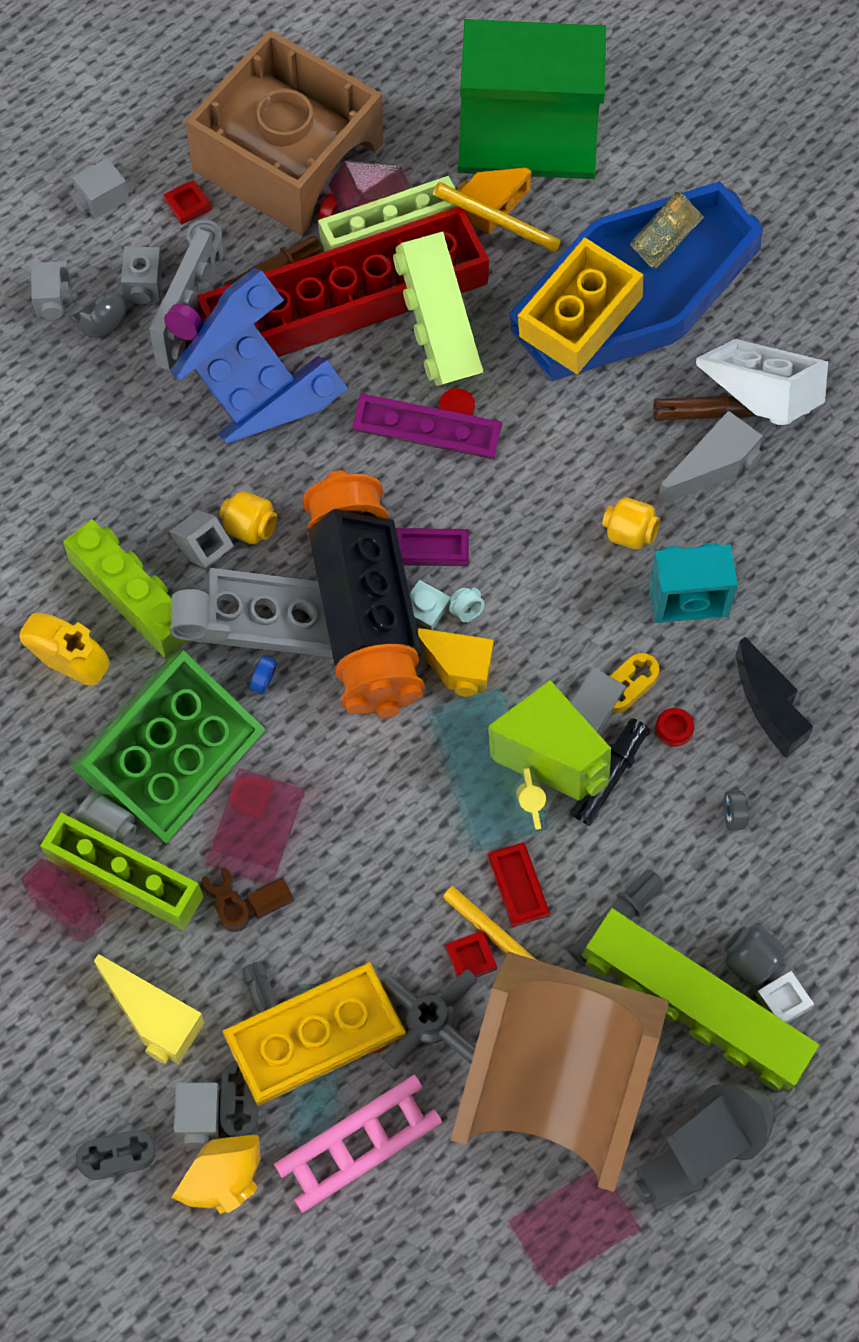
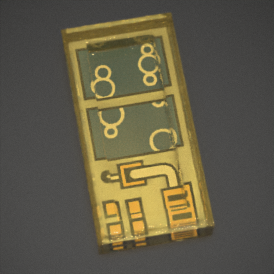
[629,191,704,269]

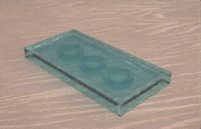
[427,687,548,852]

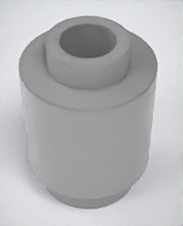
[76,794,137,845]

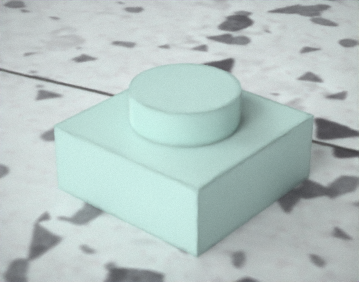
[410,580,451,630]

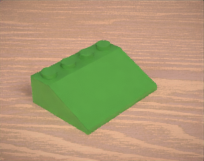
[70,650,266,844]

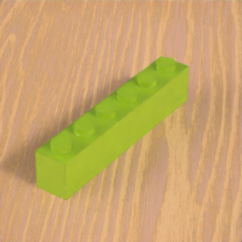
[581,908,819,1092]

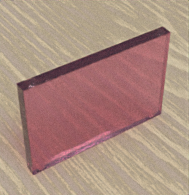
[206,768,305,884]
[509,1168,641,1287]

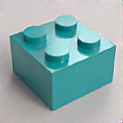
[648,543,738,623]

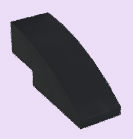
[735,637,813,758]

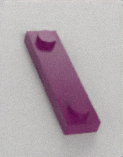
[352,393,502,460]

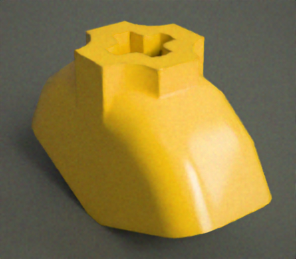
[20,612,110,686]
[171,1135,261,1214]

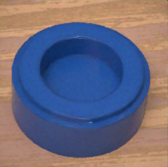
[249,655,277,695]

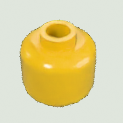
[219,491,277,545]
[602,497,660,550]

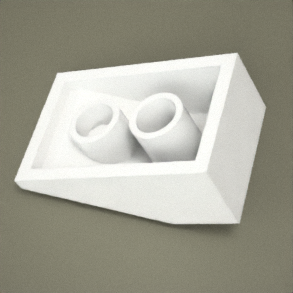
[696,339,828,425]

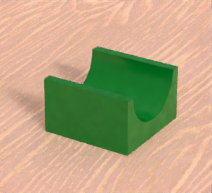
[458,19,606,179]

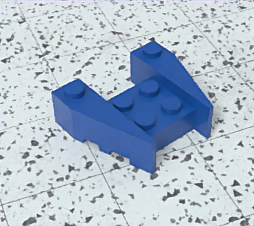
[170,268,348,443]

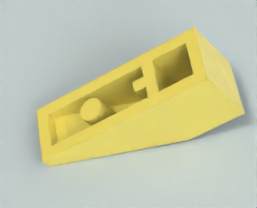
[94,954,205,1065]

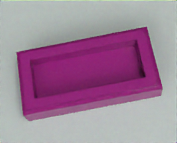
[396,528,469,566]

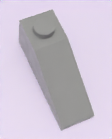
[658,411,763,504]

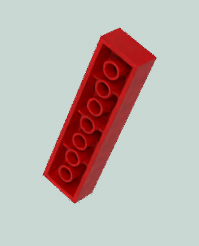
[197,207,489,357]

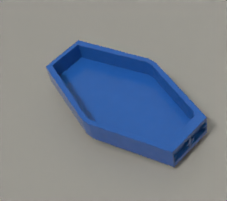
[510,181,763,381]

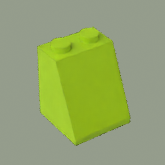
[488,680,611,801]

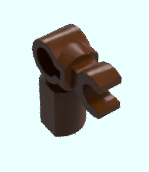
[202,867,294,932]

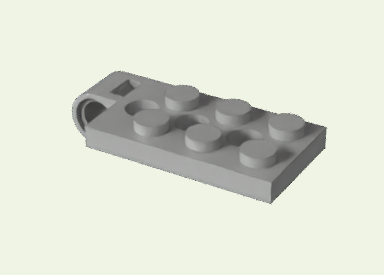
[149,220,224,370]
[170,568,333,658]

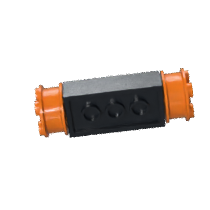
[302,470,425,718]

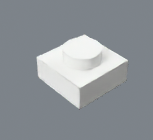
[756,971,814,1024]

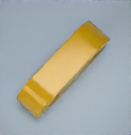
[610,653,660,714]

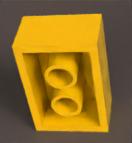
[518,237,643,375]

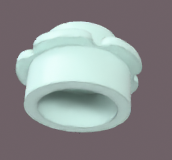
[449,588,485,622]

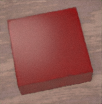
[163,179,211,225]
[445,931,497,978]

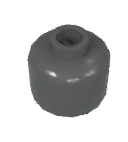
[724,926,785,986]

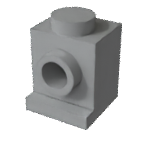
[31,261,71,320]

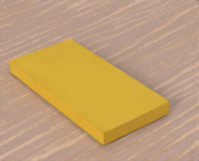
[222,962,406,1107]

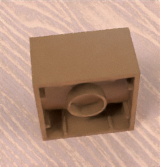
[185,29,383,236]
[450,952,669,1192]

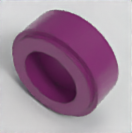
[164,304,203,340]

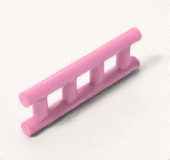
[273,1074,442,1214]

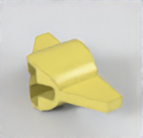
[516,767,546,830]

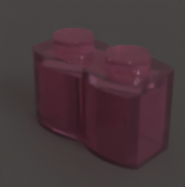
[21,858,104,942]

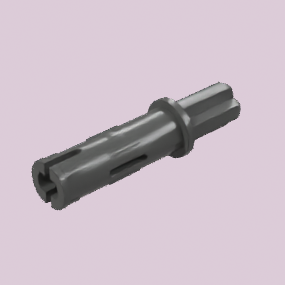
[568,870,664,967]

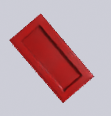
[487,842,550,928]

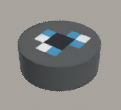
[723,790,749,831]

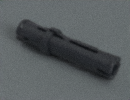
[570,718,650,826]

